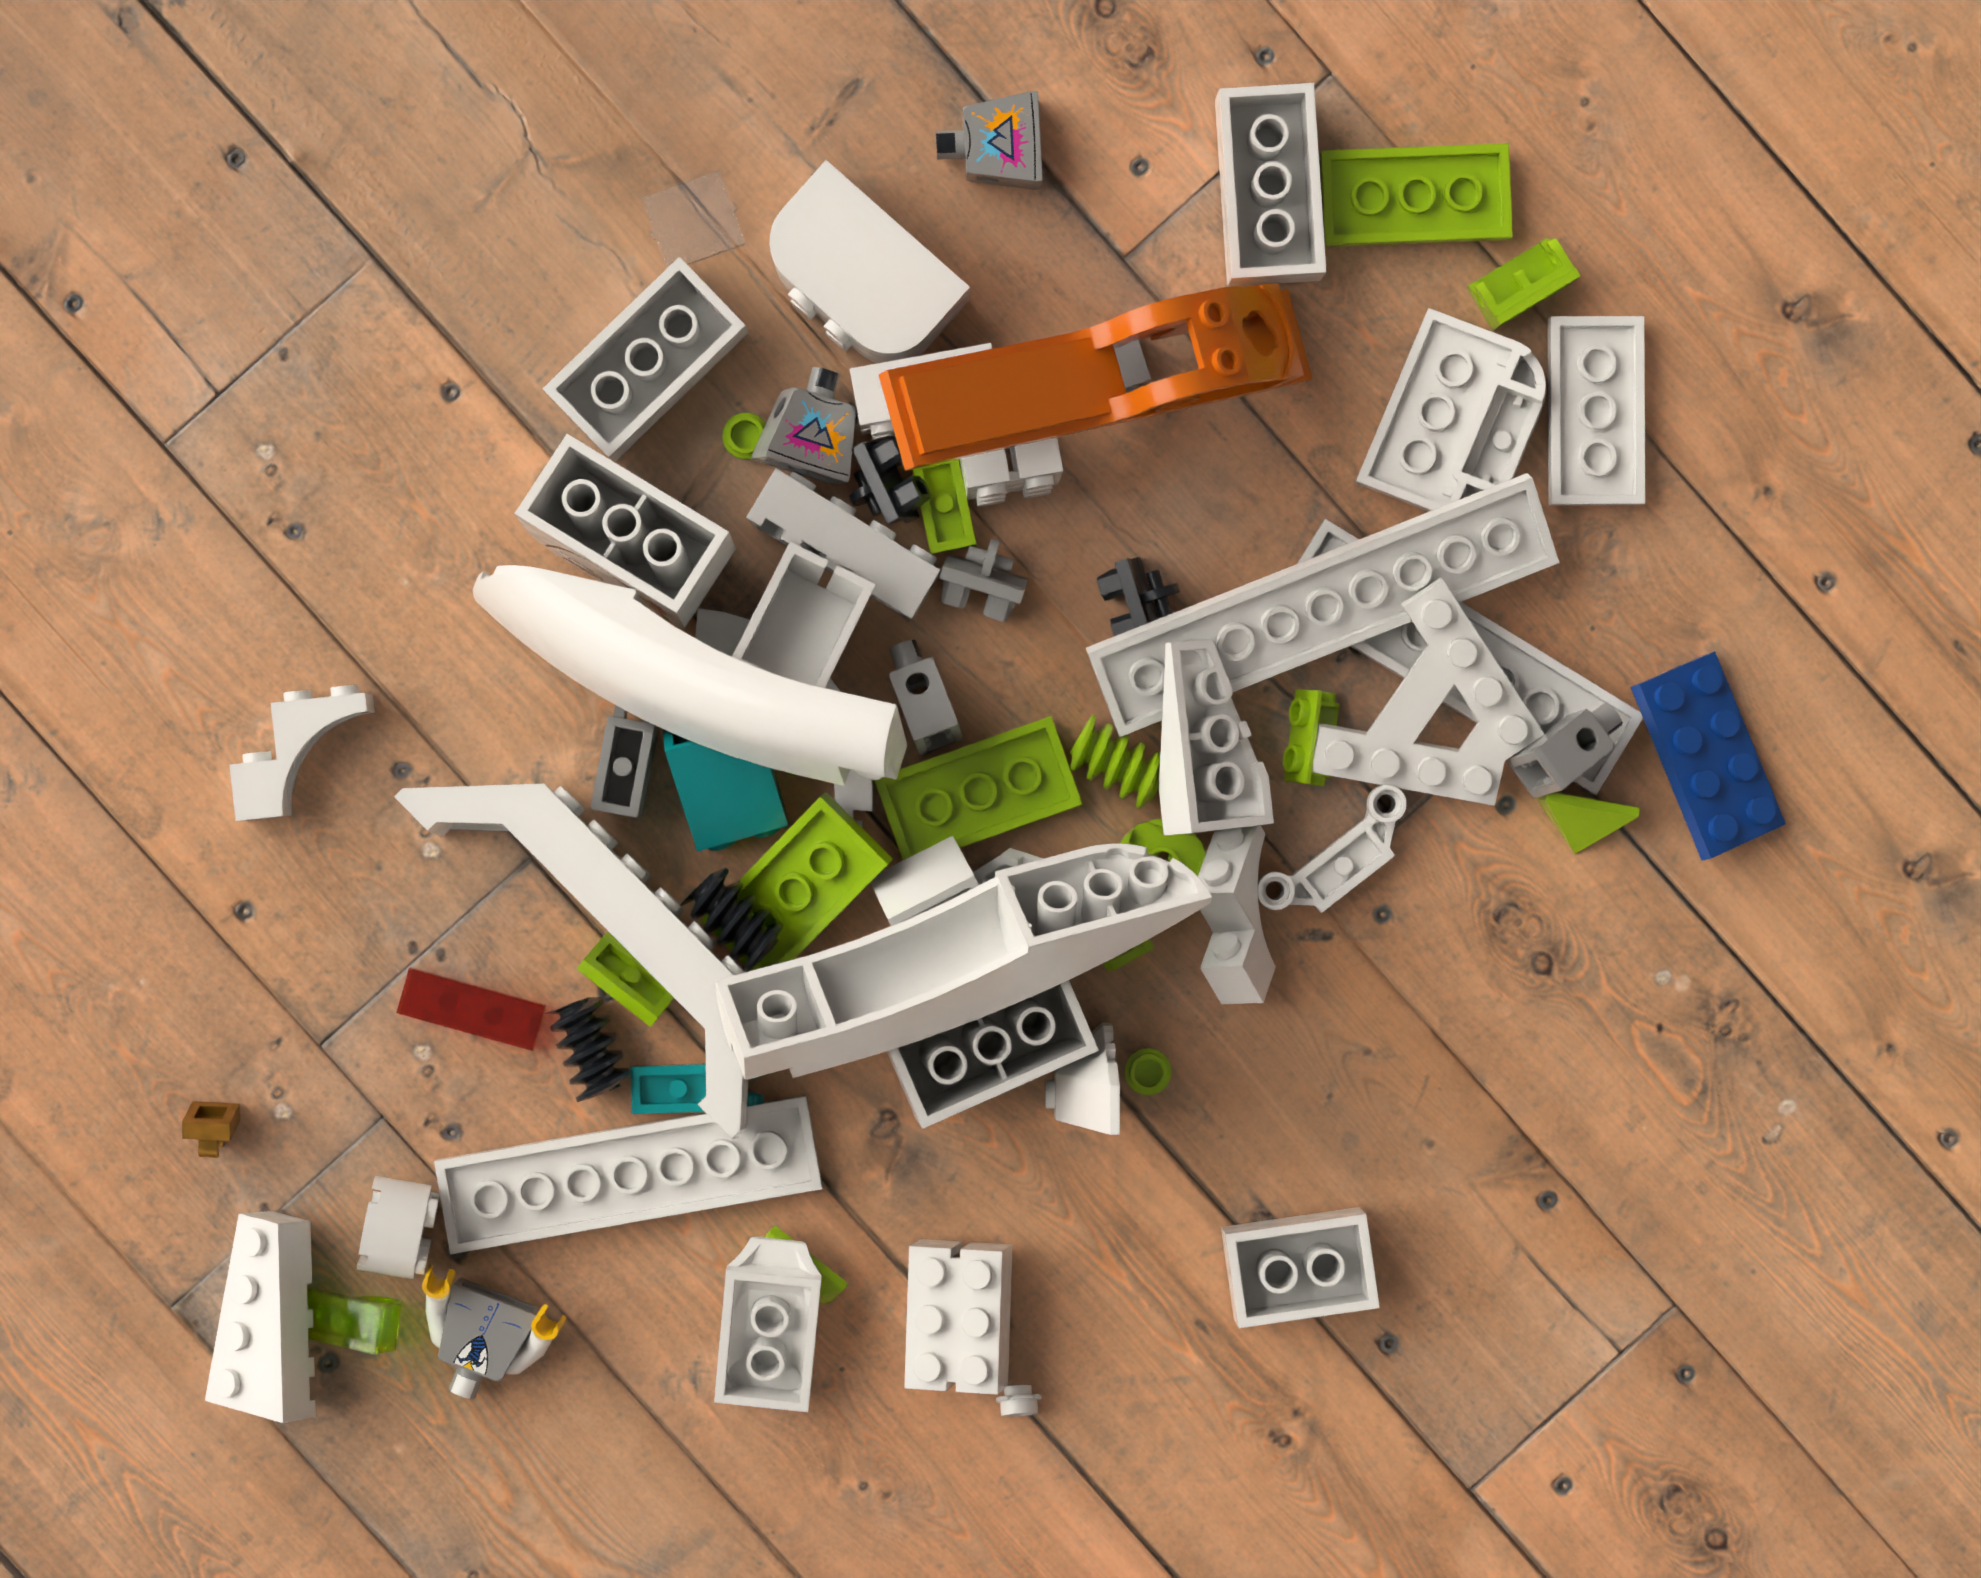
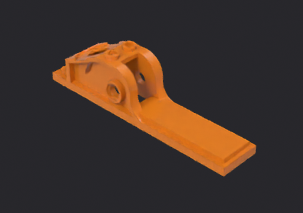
[879,283,1313,471]

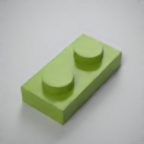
[912,459,977,555]
[577,932,674,1027]

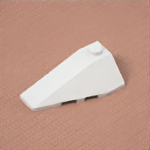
[1159,639,1274,835]
[1045,1022,1120,1135]

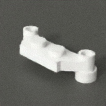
[1258,785,1407,913]

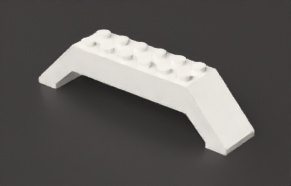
[394,783,748,1139]

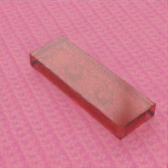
[396,967,547,1051]

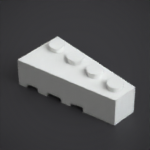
[746,468,941,621]
[205,1211,316,1423]

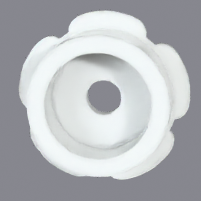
[996,1385,1042,1417]

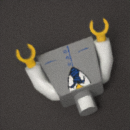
[422,1265,567,1399]

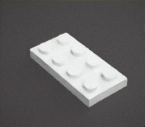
[1547,316,1645,506]

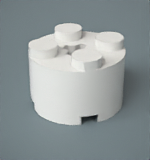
[357,1176,440,1279]

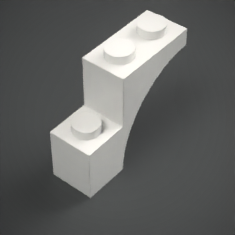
[229,685,375,821]
[1198,825,1276,1004]

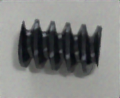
[680,867,783,972]
[545,997,630,1102]

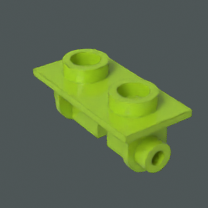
[1283,689,1340,787]

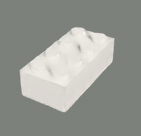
[1215,83,1326,287]
[542,257,749,462]

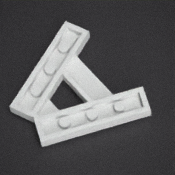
[1312,578,1545,806]

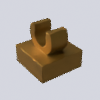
[182,1101,240,1158]

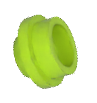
[722,412,766,460]
[1124,1048,1172,1095]

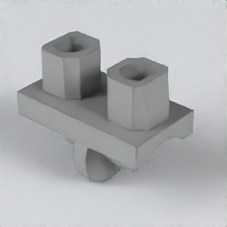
[939,538,1028,622]

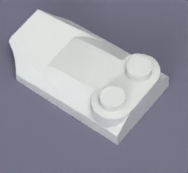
[714,1236,822,1412]

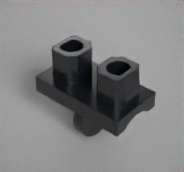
[849,437,932,524]
[1097,557,1180,636]

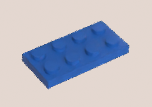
[1630,651,1786,860]

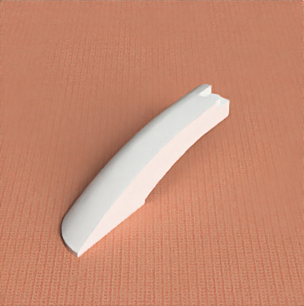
[473,565,907,786]
[715,844,1212,1080]

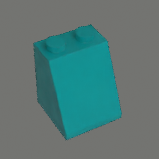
[663,729,788,852]

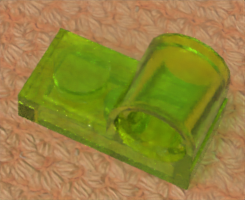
[307,1288,402,1354]

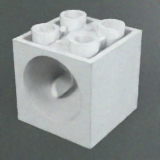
[871,836,979,926]

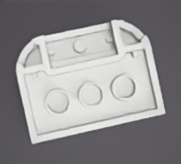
[1356,308,1546,512]

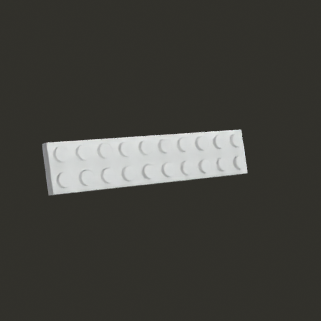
[1085,473,1559,737]

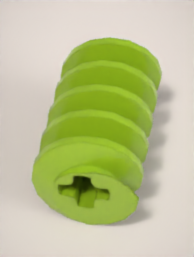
[1069,714,1160,809]

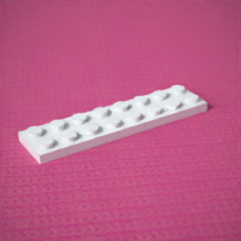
[1297,519,1643,795]
[434,1095,823,1254]

